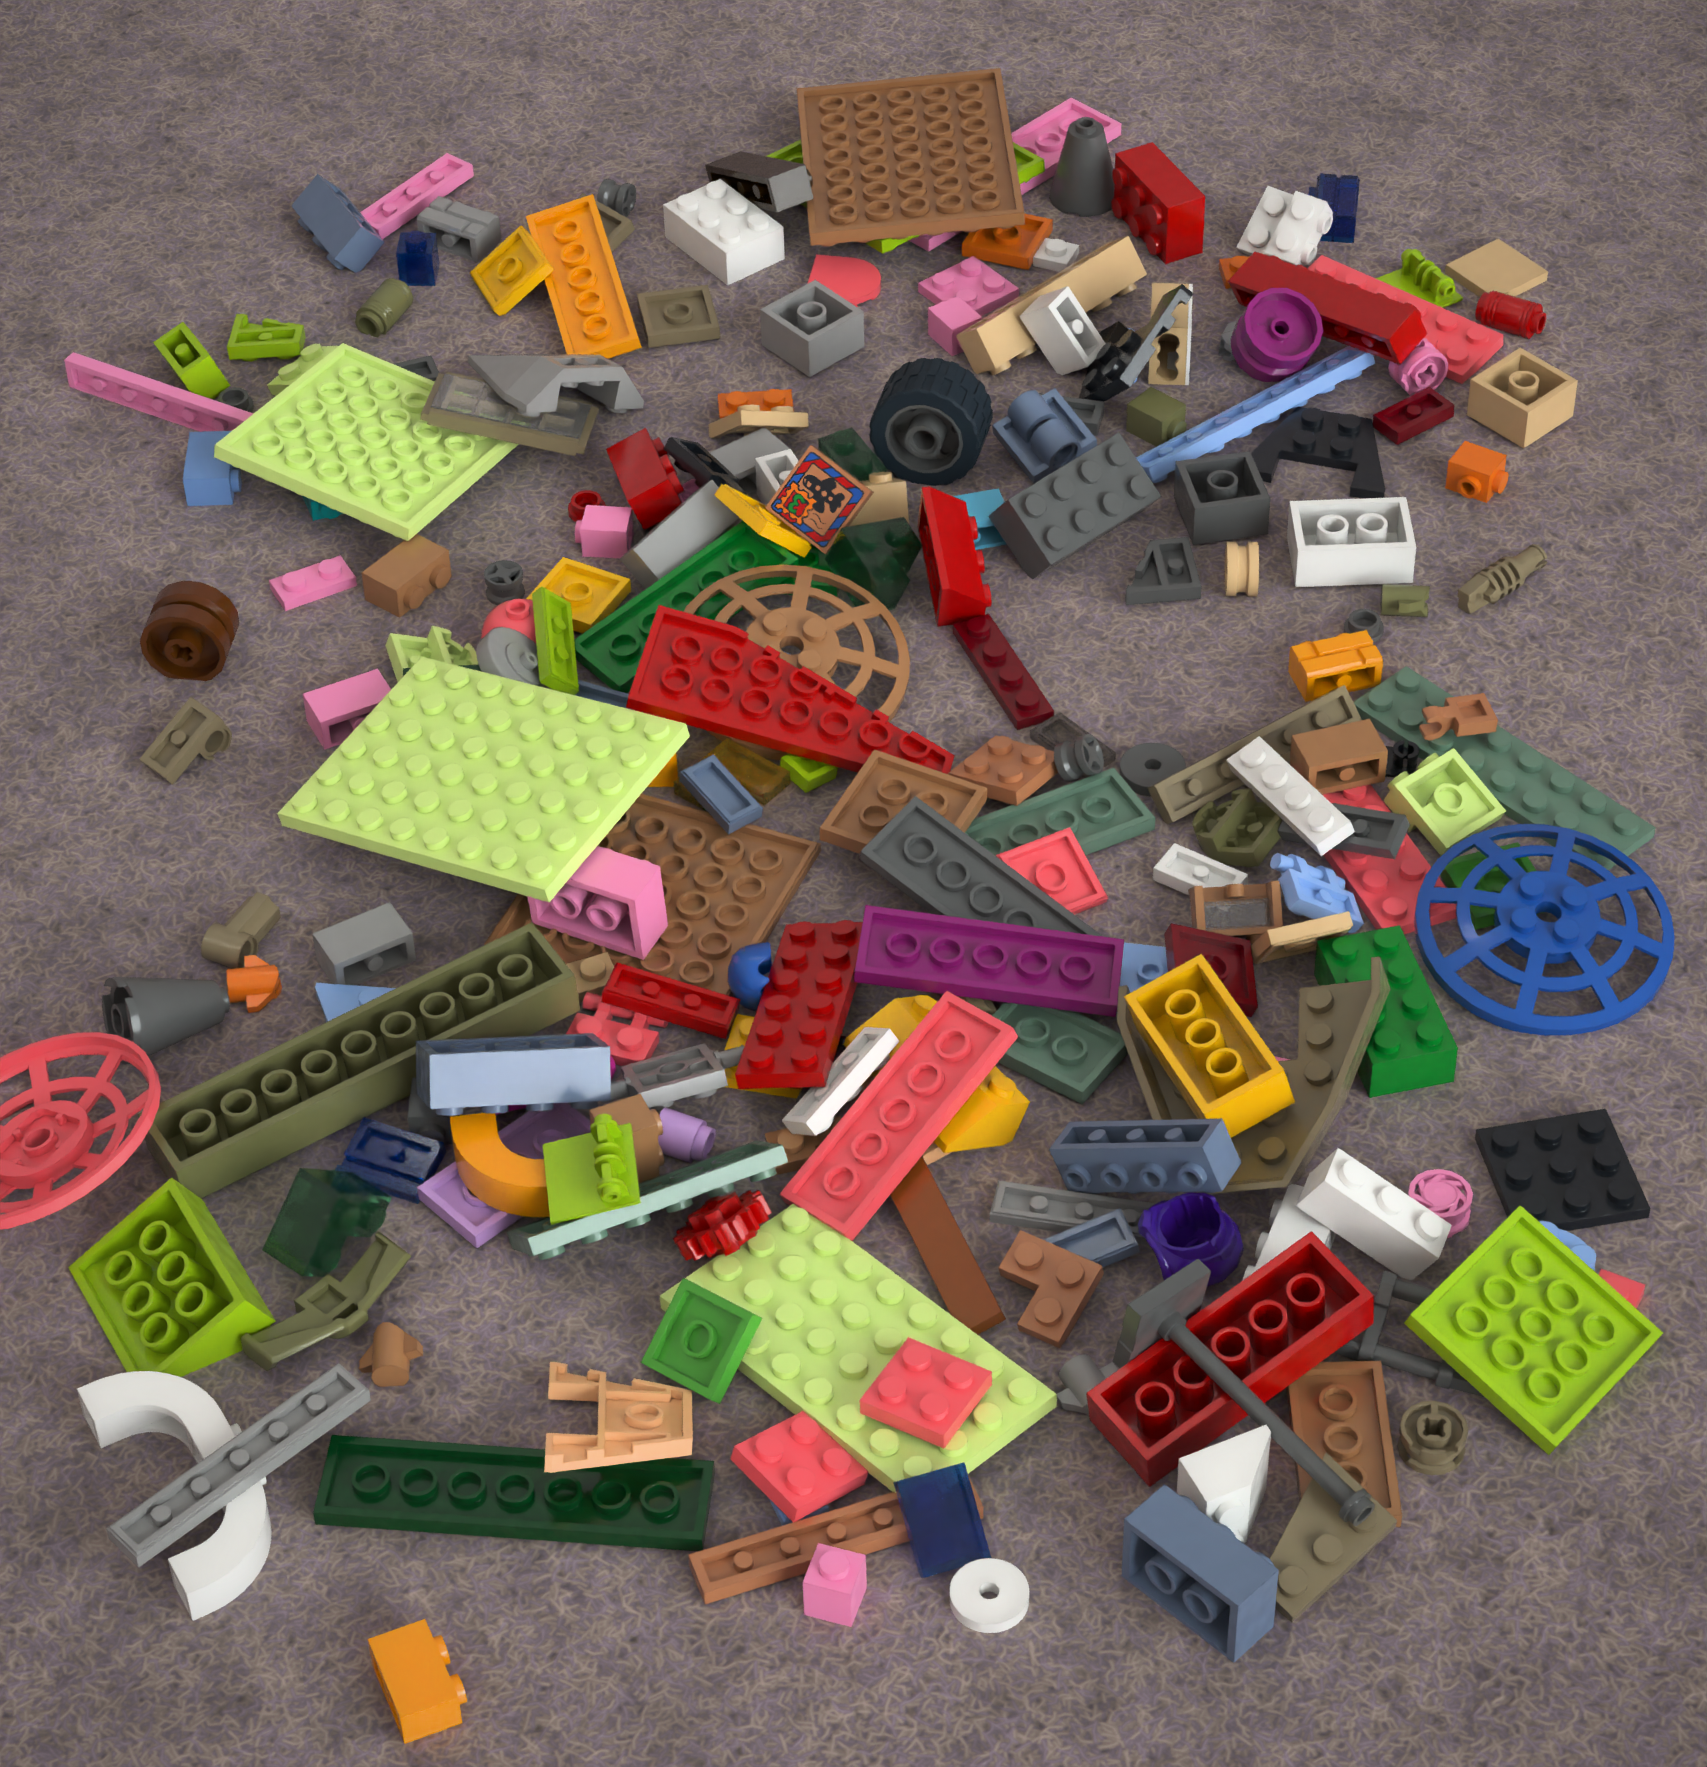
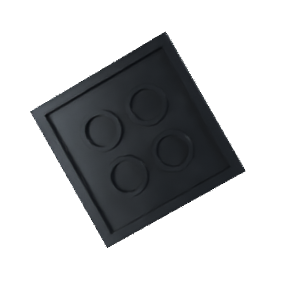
[1475,1109,1650,1231]

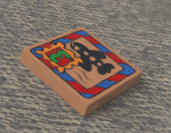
[765,445,874,555]

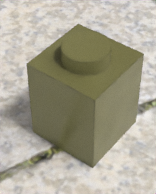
[1126,387,1187,447]

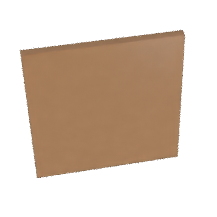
[484,794,821,997]

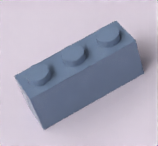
[291,174,384,273]

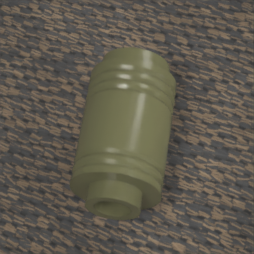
[355,278,413,338]

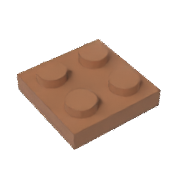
[948,736,1058,806]

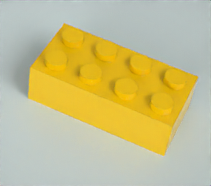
[1124,954,1295,1138]

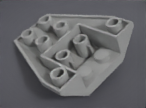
[468,354,644,417]

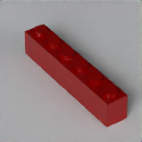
[1228,251,1428,364]

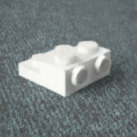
[1236,186,1333,267]

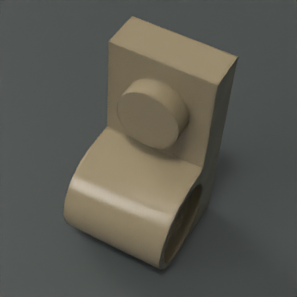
[139,697,232,785]

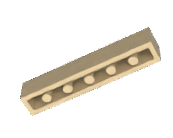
[956,236,1147,375]

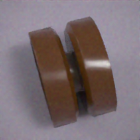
[140,581,240,681]

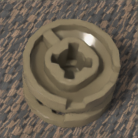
[1397,1400,1468,1475]

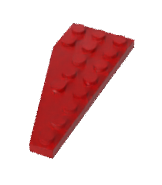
[626,605,955,774]

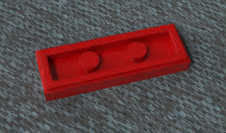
[601,962,740,1039]

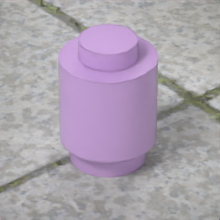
[658,1107,716,1163]

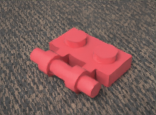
[566,992,669,1066]

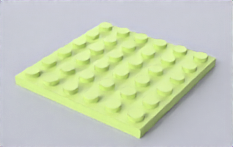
[214,343,531,541]

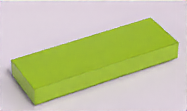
[532,587,579,695]

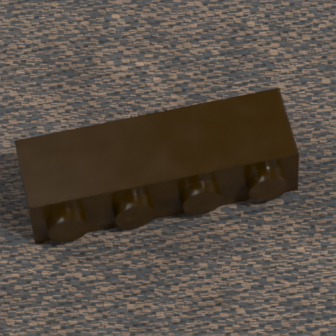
[705,151,814,212]

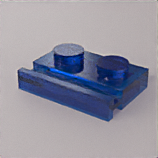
[335,1117,447,1204]
[893,1462,991,1578]

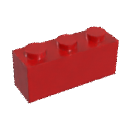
[606,428,685,530]

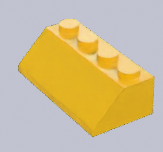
[843,995,1030,1153]

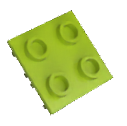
[1376,249,1463,308]
[542,1114,641,1225]

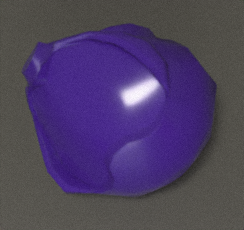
[1138,1192,1244,1286]

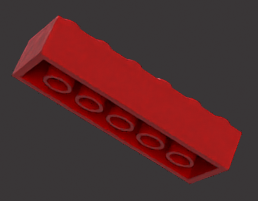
[1086,1231,1374,1487]

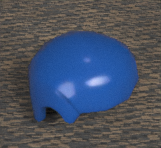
[728,942,772,1011]

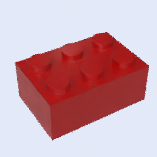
[1111,142,1205,264]

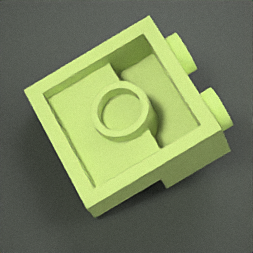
[1383,748,1506,856]

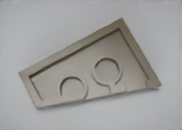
[1270,1453,1397,1622]

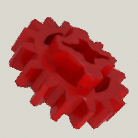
[673,1190,772,1261]

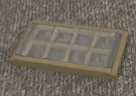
[420,372,599,456]

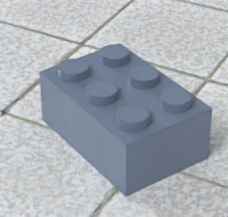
[1121,1484,1279,1663]

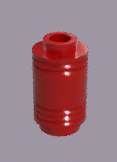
[1475,290,1546,339]

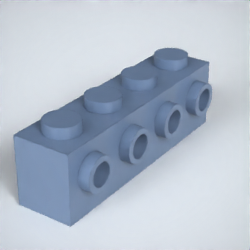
[1049,1118,1241,1194]

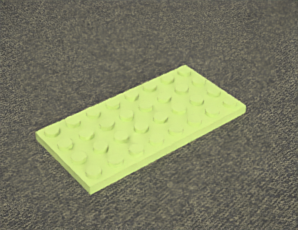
[660,1204,1057,1512]

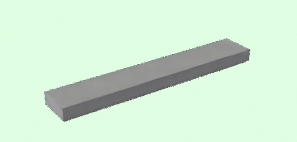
[106,1363,371,1568]

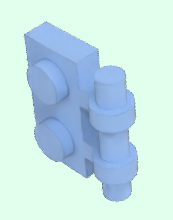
[1270,853,1364,933]

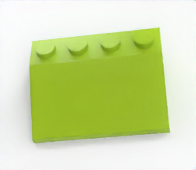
[68,1178,276,1377]

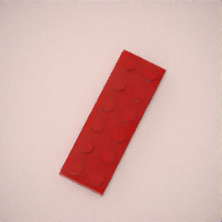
[735,920,863,1089]

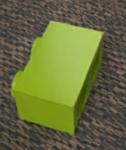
[153,322,231,399]

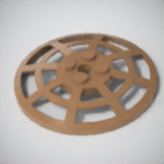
[683,564,910,760]

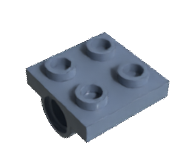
[992,388,1097,483]

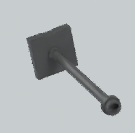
[1113,1259,1375,1526]

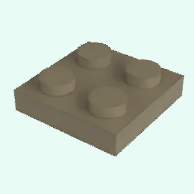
[637,285,720,348]

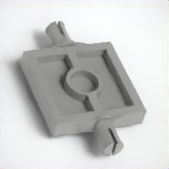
[602,1043,744,1110]

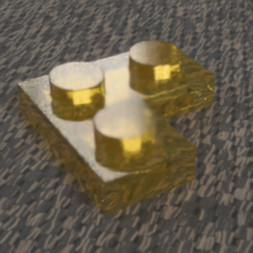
[674,738,790,811]

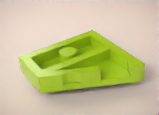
[227,314,306,362]

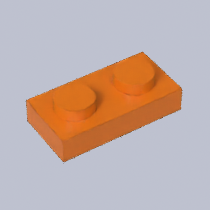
[718,389,794,419]

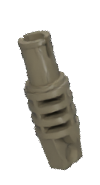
[1458,544,1547,614]

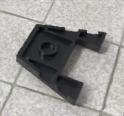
[1079,284,1193,402]
[1251,407,1385,499]

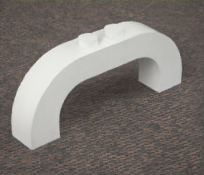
[77,1371,272,1621]

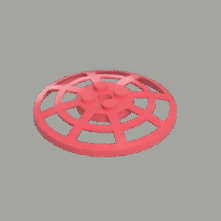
[0,1032,161,1230]

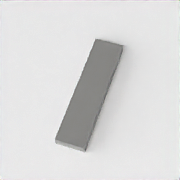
[990,1180,1156,1245]

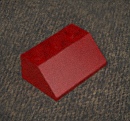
[917,486,992,627]

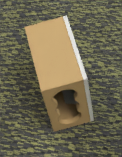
[1148,283,1193,385]

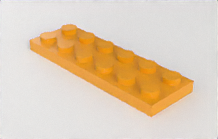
[526,194,642,359]

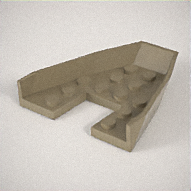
[1117,957,1390,1194]

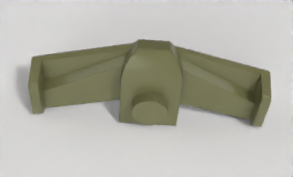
[241,1231,411,1371]

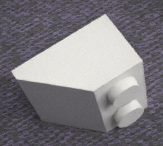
[1177,1425,1271,1543]

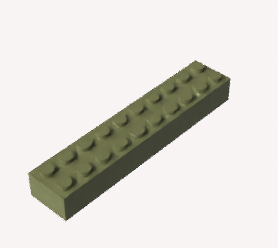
[138,922,580,1199]

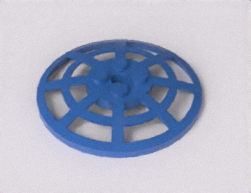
[1414,824,1675,1036]

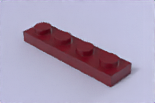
[953,614,1054,730]

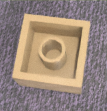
[1467,348,1578,448]

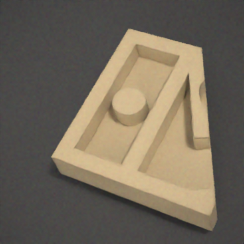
[709,405,809,438]

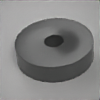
[1120,743,1186,796]

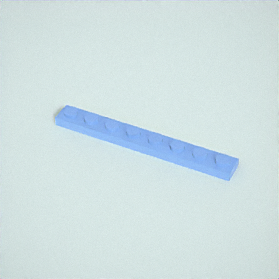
[1136,346,1375,483]

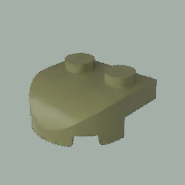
[1192,788,1282,867]

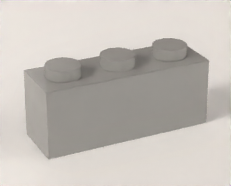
[620,480,739,589]

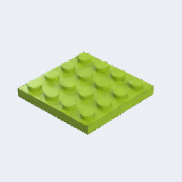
[1404,1205,1663,1455]

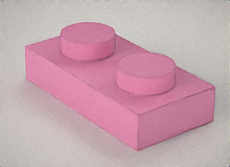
[269,555,357,611]

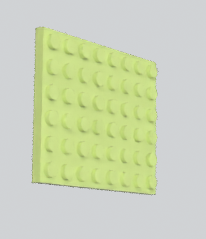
[277,657,690,902]

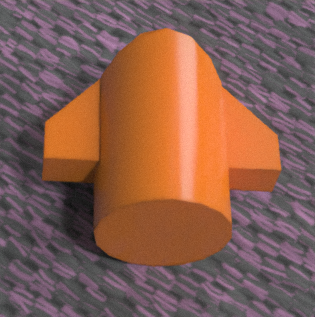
[226,955,282,1013]

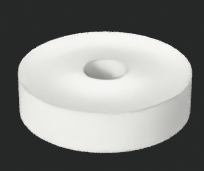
[950,1558,1029,1633]

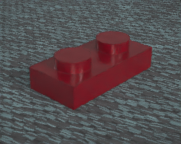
[1372,387,1455,445]

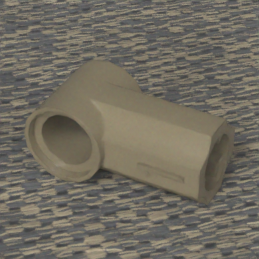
[201,892,281,969]

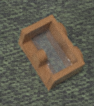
[1188,881,1283,944]

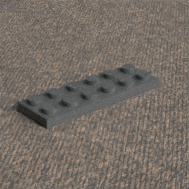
[860,796,1102,936]

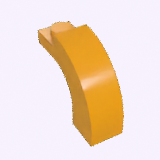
[450,1113,550,1217]

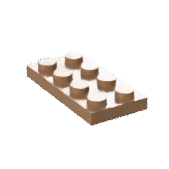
[1286,1361,1402,1527]

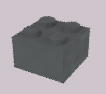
[1174,451,1270,545]

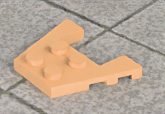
[544,1362,693,1473]

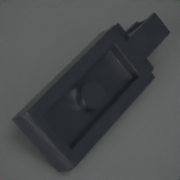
[664,437,747,494]

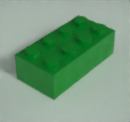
[1314,925,1458,1098]

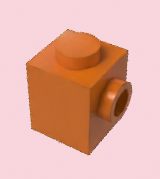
[1445,441,1509,503]

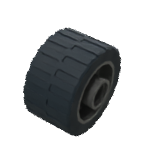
[869,358,993,486]

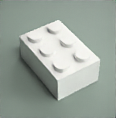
[663,179,785,285]
[1287,497,1416,587]

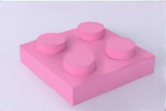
[918,256,1019,316]

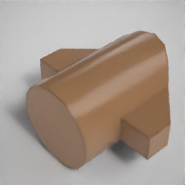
[359,1322,423,1387]

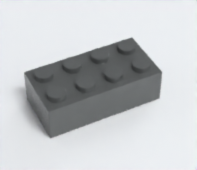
[988,433,1162,579]

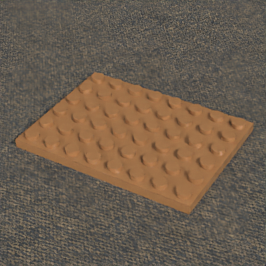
[797,68,1025,246]

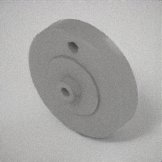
[476,627,553,690]

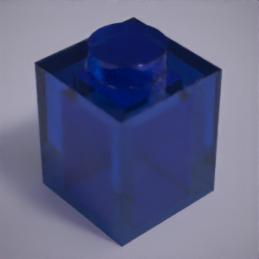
[396,231,440,286]

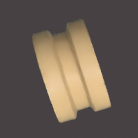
[1224,542,1259,597]

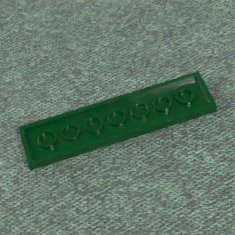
[313,1435,715,1551]

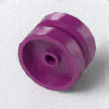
[1230,288,1323,382]

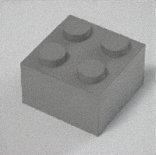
[760,280,864,377]

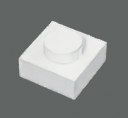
[1033,238,1079,272]

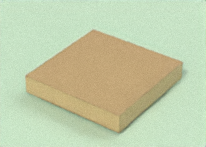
[1445,239,1548,297]
[1251,911,1353,964]

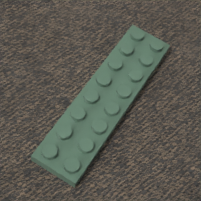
[1353,666,1656,870]

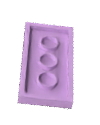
[417,1103,591,1248]

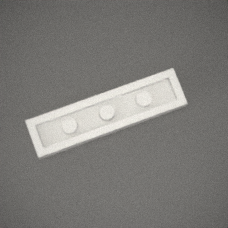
[1226,736,1355,856]

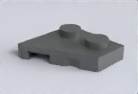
[1125,537,1202,605]

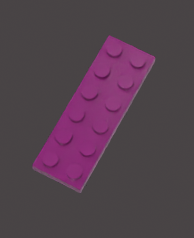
[854,905,1124,1017]

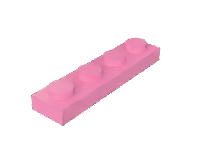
[360,153,474,239]

